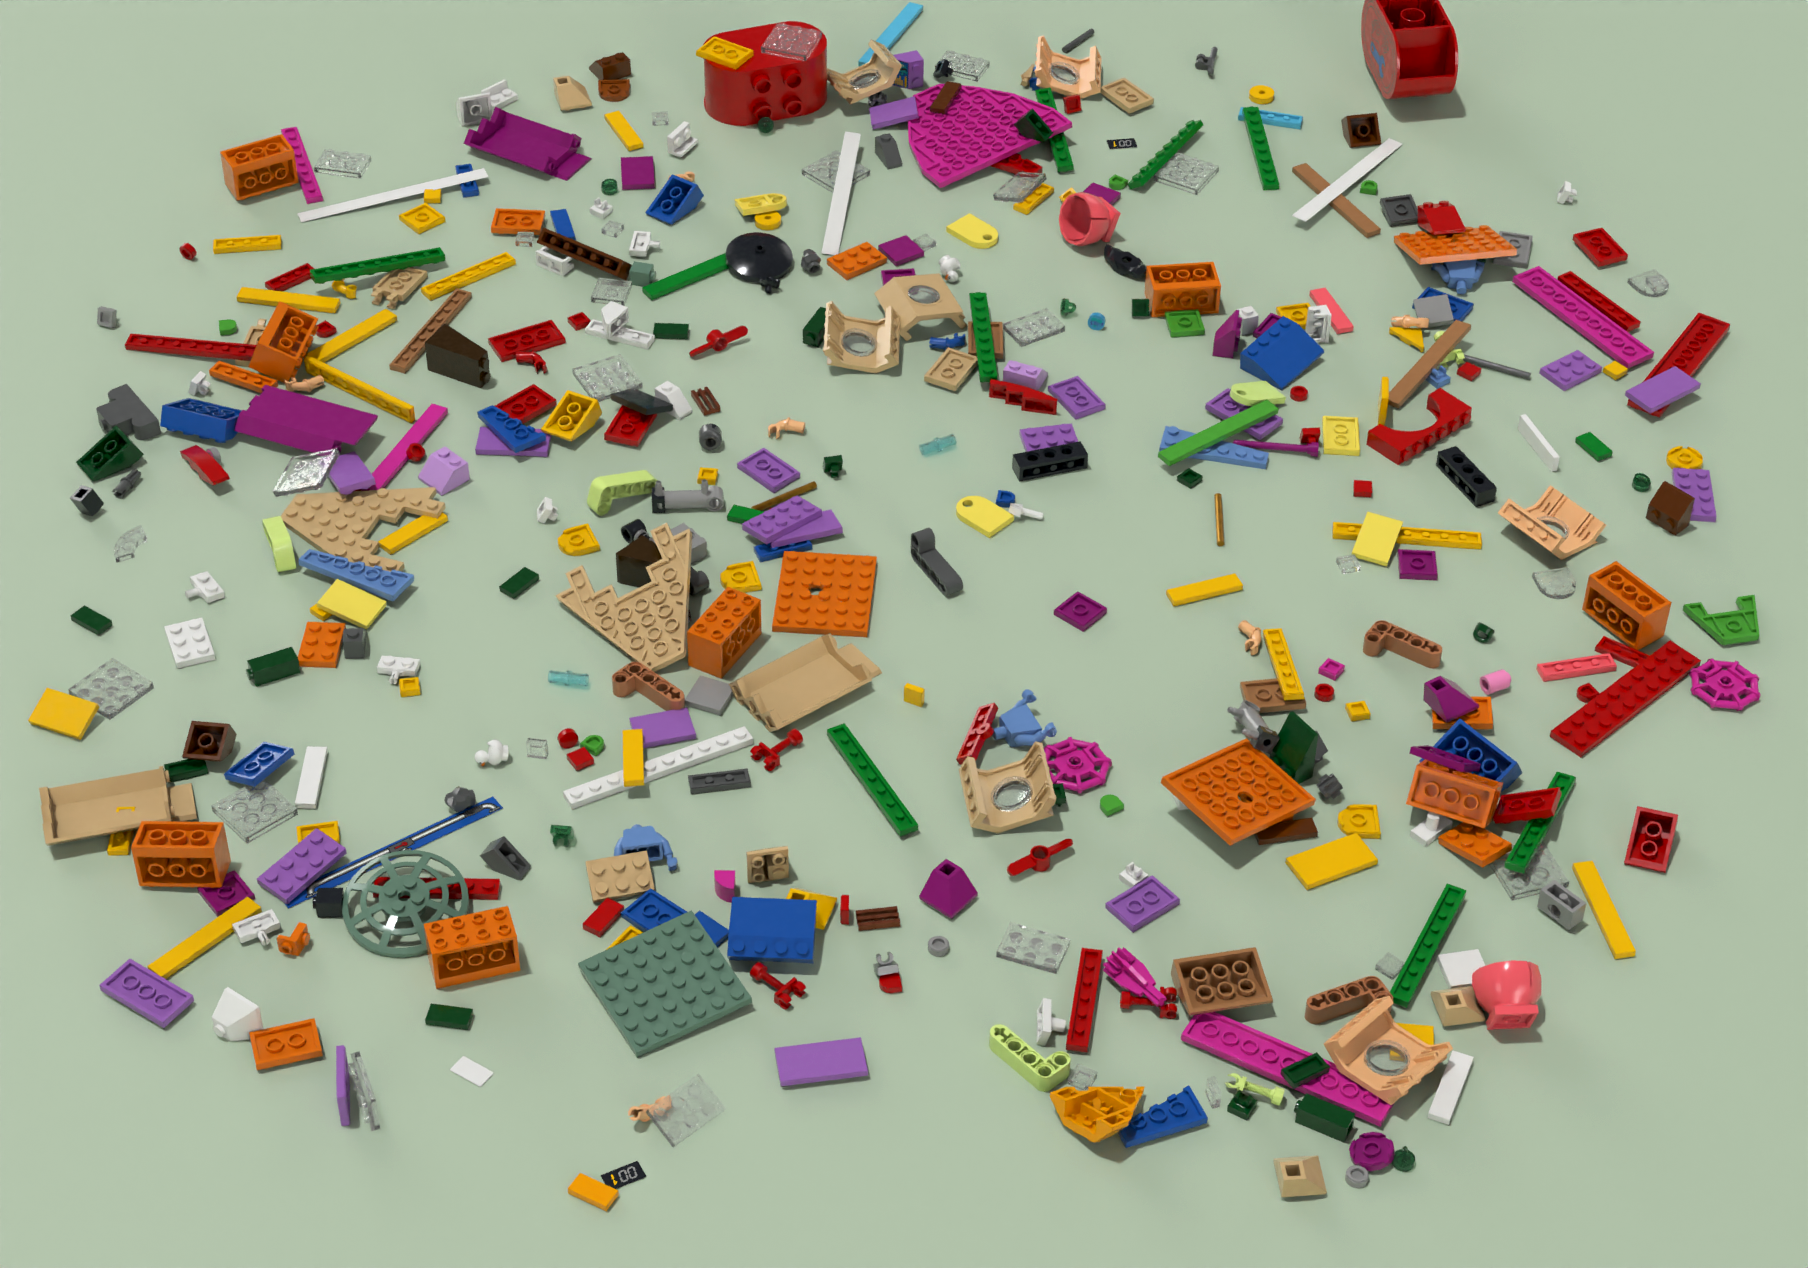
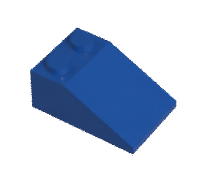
[645,174,704,225]

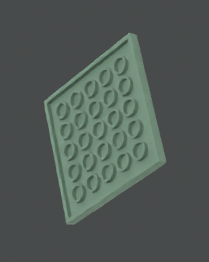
[578,910,752,1058]

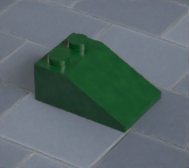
[76,425,144,482]
[1269,711,1318,784]

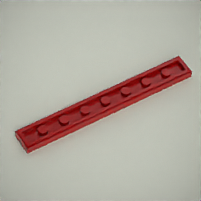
[125,334,257,361]

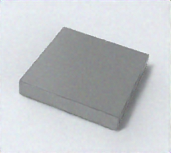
[1413,294,1454,329]
[685,675,734,715]

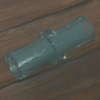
[919,434,956,455]
[548,670,589,686]

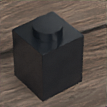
[70,485,104,517]
[313,888,344,918]

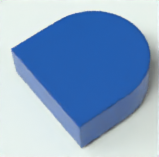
[996,490,1015,508]

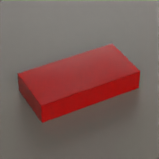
[582,898,624,937]

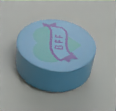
[1088,313,1106,330]

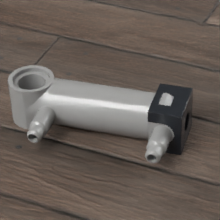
[652,479,724,513]
[1227,700,1280,755]

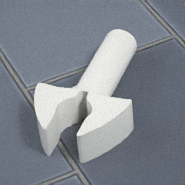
[1008,503,1044,520]

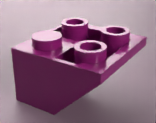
[1212,310,1242,358]
[1423,676,1479,723]
[919,859,978,919]

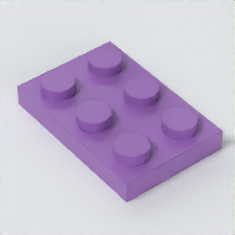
[1539,350,1602,391]
[1019,423,1078,452]

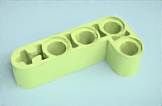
[587,470,658,516]
[262,516,296,573]
[989,1024,1071,1092]

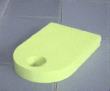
[1230,381,1286,406]

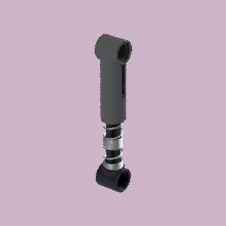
[621,519,710,595]

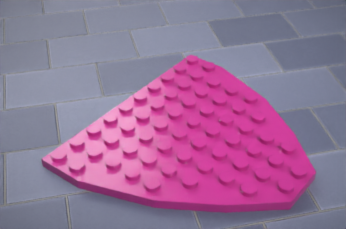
[908,84,1072,188]

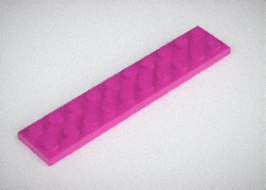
[1512,266,1654,369]
[1181,1012,1394,1127]

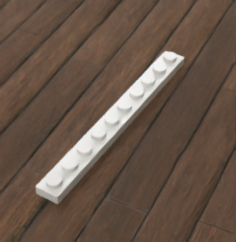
[563,726,753,810]

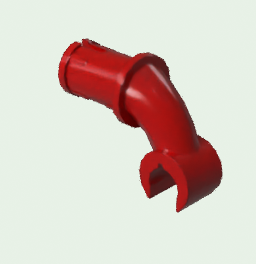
[516,350,547,374]

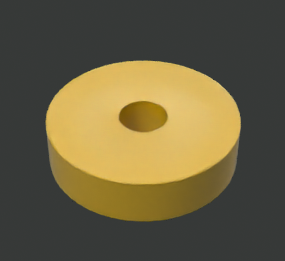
[1249,85,1274,104]
[755,211,781,231]

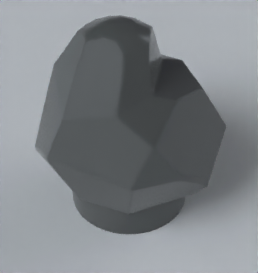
[801,249,821,274]
[444,786,476,812]

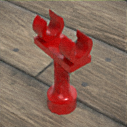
[750,728,803,771]
[750,962,806,1010]
[1120,987,1177,1019]

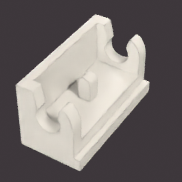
[535,246,574,276]
[1305,305,1332,343]

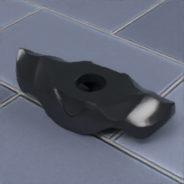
[1104,244,1147,278]

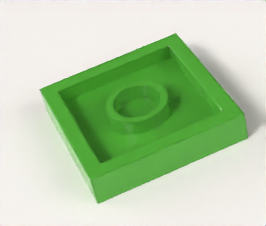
[1164,309,1205,338]

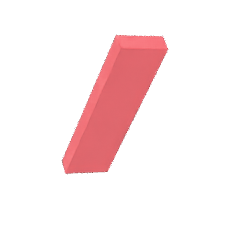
[1309,287,1354,334]
[1536,653,1617,682]

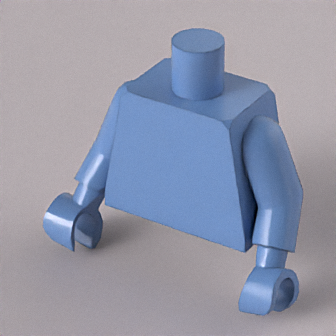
[1431,259,1485,294]
[992,689,1057,747]
[614,824,677,871]

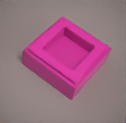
[1318,658,1345,681]

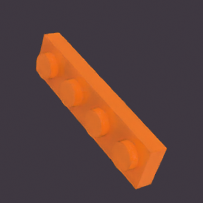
[209,361,278,393]

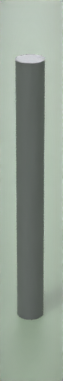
[1463,354,1531,380]

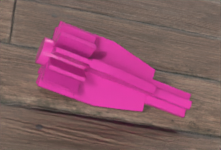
[1103,947,1167,1007]

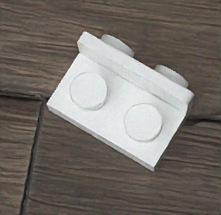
[481,79,518,111]
[667,121,698,157]

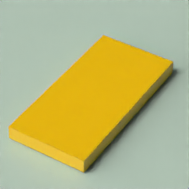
[1285,833,1378,890]

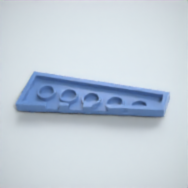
[1159,426,1269,469]
[298,549,414,601]

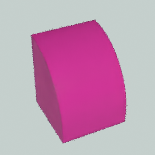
[714,870,736,903]

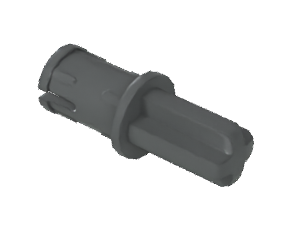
[112,469,141,498]

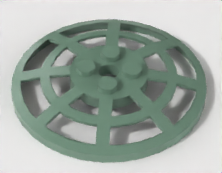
[342,850,469,958]

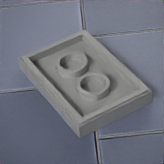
[1493,231,1533,269]

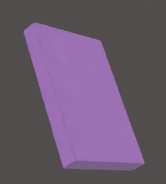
[869,96,919,129]
[1048,376,1106,420]
[737,448,800,493]
[629,707,696,748]
[1105,875,1180,932]
[336,1045,350,1126]

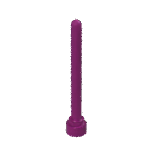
[1232,440,1319,457]

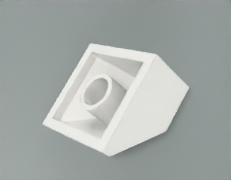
[456,92,492,126]
[212,987,263,1041]

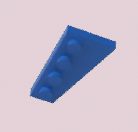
[477,405,546,453]
[1117,1085,1208,1148]

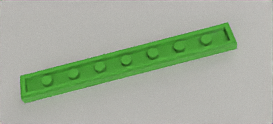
[1158,400,1279,466]

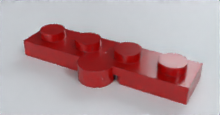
[956,702,999,765]

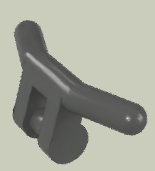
[1195,47,1218,74]

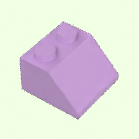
[1003,360,1048,391]
[418,446,470,496]

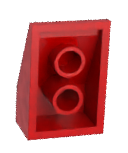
[1418,201,1466,235]
[1624,806,1678,873]

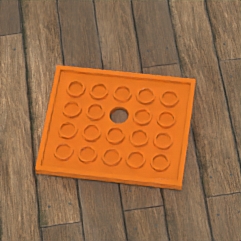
[1394,225,1517,265]
[772,551,877,637]
[1161,738,1316,846]

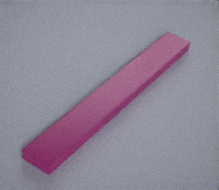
[281,127,323,204]
[361,404,448,491]

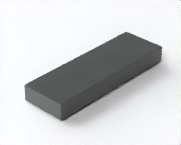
[688,768,751,794]

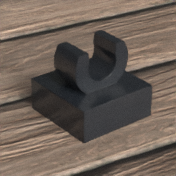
[933,59,953,78]

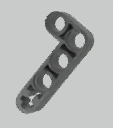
[911,528,963,596]

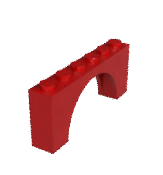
[1366,388,1472,465]

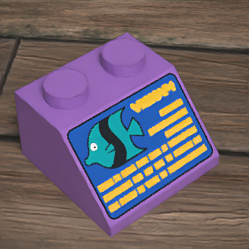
[893,50,924,89]

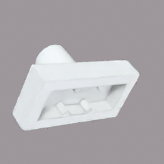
[1410,812,1452,847]
[1037,998,1066,1046]

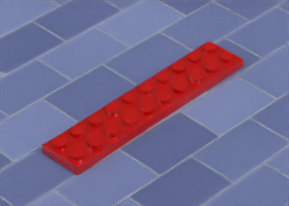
[1627,313,1730,418]
[1550,640,1701,758]

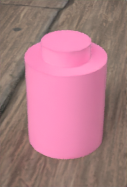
[1480,669,1511,695]

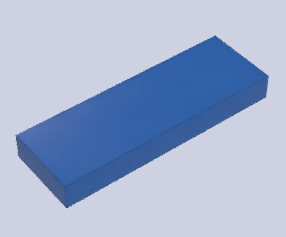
[455,164,479,198]
[550,209,576,241]
[754,540,812,562]

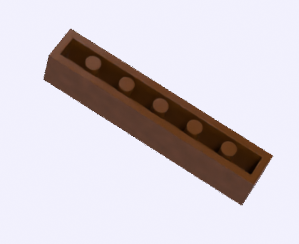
[537,227,632,281]

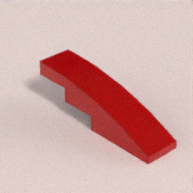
[989,379,1057,415]
[180,445,230,486]

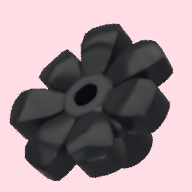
[759,277,781,293]

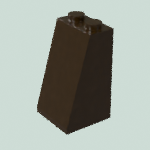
[425,324,491,388]

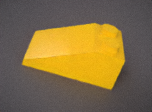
[541,390,602,442]

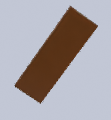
[930,81,962,114]
[1254,818,1318,845]

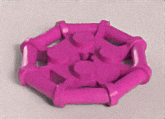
[1689,658,1761,711]
[1044,737,1112,794]

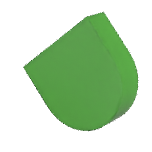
[1109,174,1128,190]
[1360,180,1378,195]
[219,319,237,336]
[580,735,604,756]
[1100,794,1124,816]

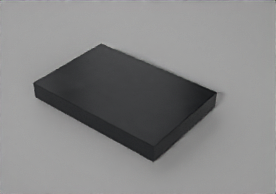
[611,389,673,415]

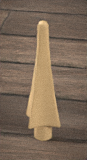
[1020,64,1035,86]

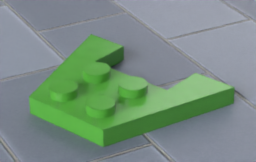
[1683,595,1759,645]

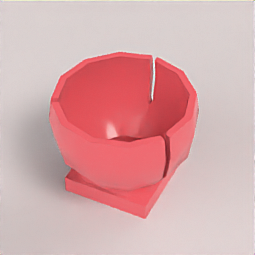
[1059,192,1121,246]
[1472,960,1542,1030]

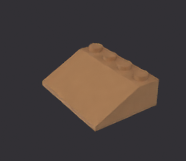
[1171,947,1273,1016]

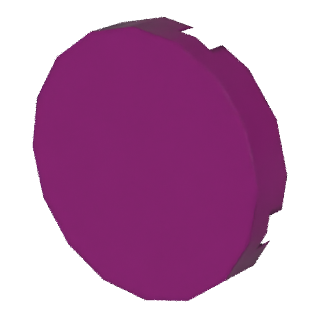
[1349,1132,1395,1171]

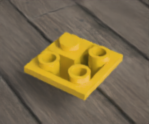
[786,888,837,930]

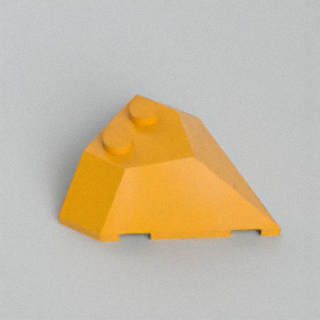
[1050,1086,1145,1143]

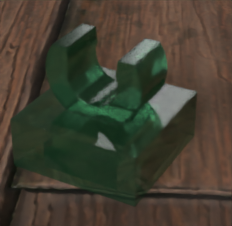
[550,825,574,847]

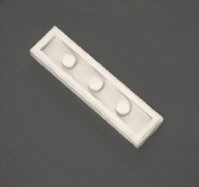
[585,319,655,350]
[1518,414,1560,472]
[295,746,328,809]
[1427,1051,1474,1125]

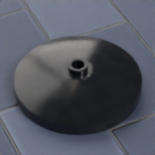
[725,232,793,283]

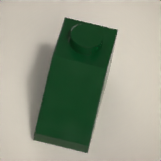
[1014,108,1053,142]

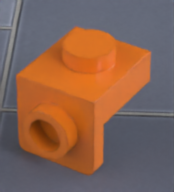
[277,922,310,956]

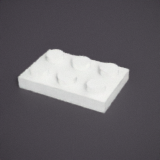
[164,618,216,669]

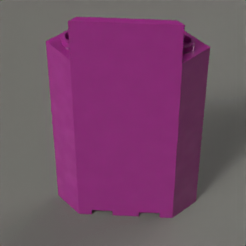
[463,107,592,181]
[235,385,378,458]

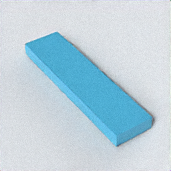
[1238,107,1303,130]

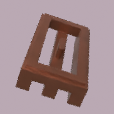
[691,387,721,416]
[856,906,900,931]

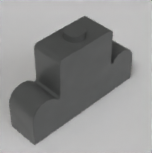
[96,384,161,440]

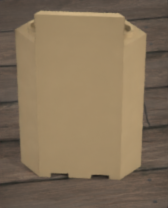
[729,633,882,732]
[39,766,197,846]

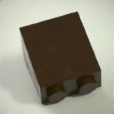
[616,535,662,587]

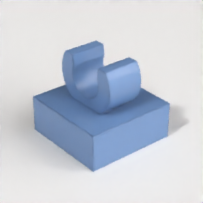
[1425,365,1451,389]

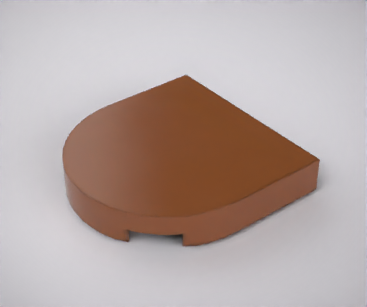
[598,79,630,102]

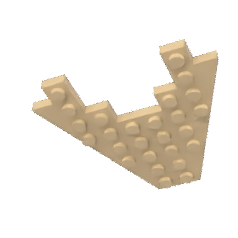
[281,487,446,572]
[556,523,692,672]

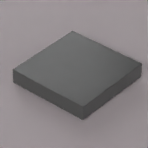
[1380,194,1418,227]

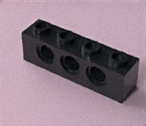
[1012,441,1088,482]
[1436,446,1497,507]

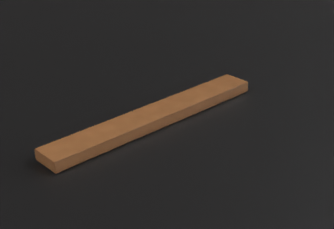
[1292,163,1381,238]
[389,288,472,374]
[1388,320,1471,409]

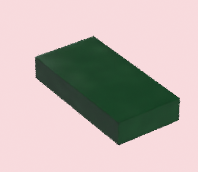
[653,323,689,339]
[499,567,539,599]
[70,605,112,636]
[164,759,208,783]
[425,1003,473,1030]
[1281,1052,1330,1089]

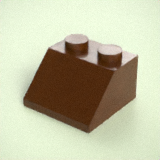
[589,52,631,80]
[1341,113,1381,148]
[1646,481,1695,536]
[182,721,237,762]

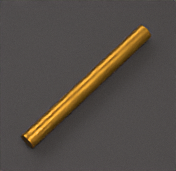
[751,481,817,511]
[1214,493,1224,546]

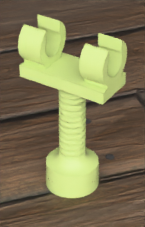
[1434,331,1465,367]
[1224,1073,1285,1106]

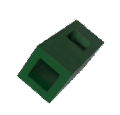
[803,307,826,347]
[246,647,300,687]
[1294,1093,1355,1143]

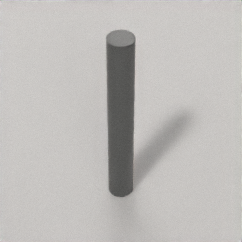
[1062,28,1094,53]

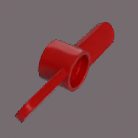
[689,325,748,357]
[1007,839,1073,876]

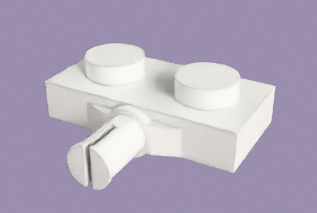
[629,231,660,257]
[185,571,225,603]
[377,656,420,684]
[232,909,281,946]

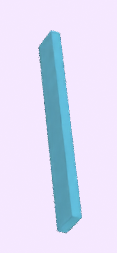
[858,2,923,66]

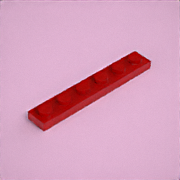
[1557,271,1641,332]
[373,877,501,900]
[1066,948,1103,1052]

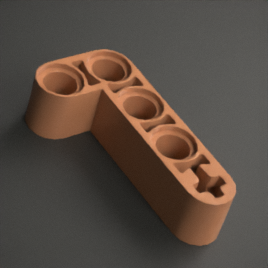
[1363,620,1442,669]
[612,662,685,711]
[1305,976,1393,1024]

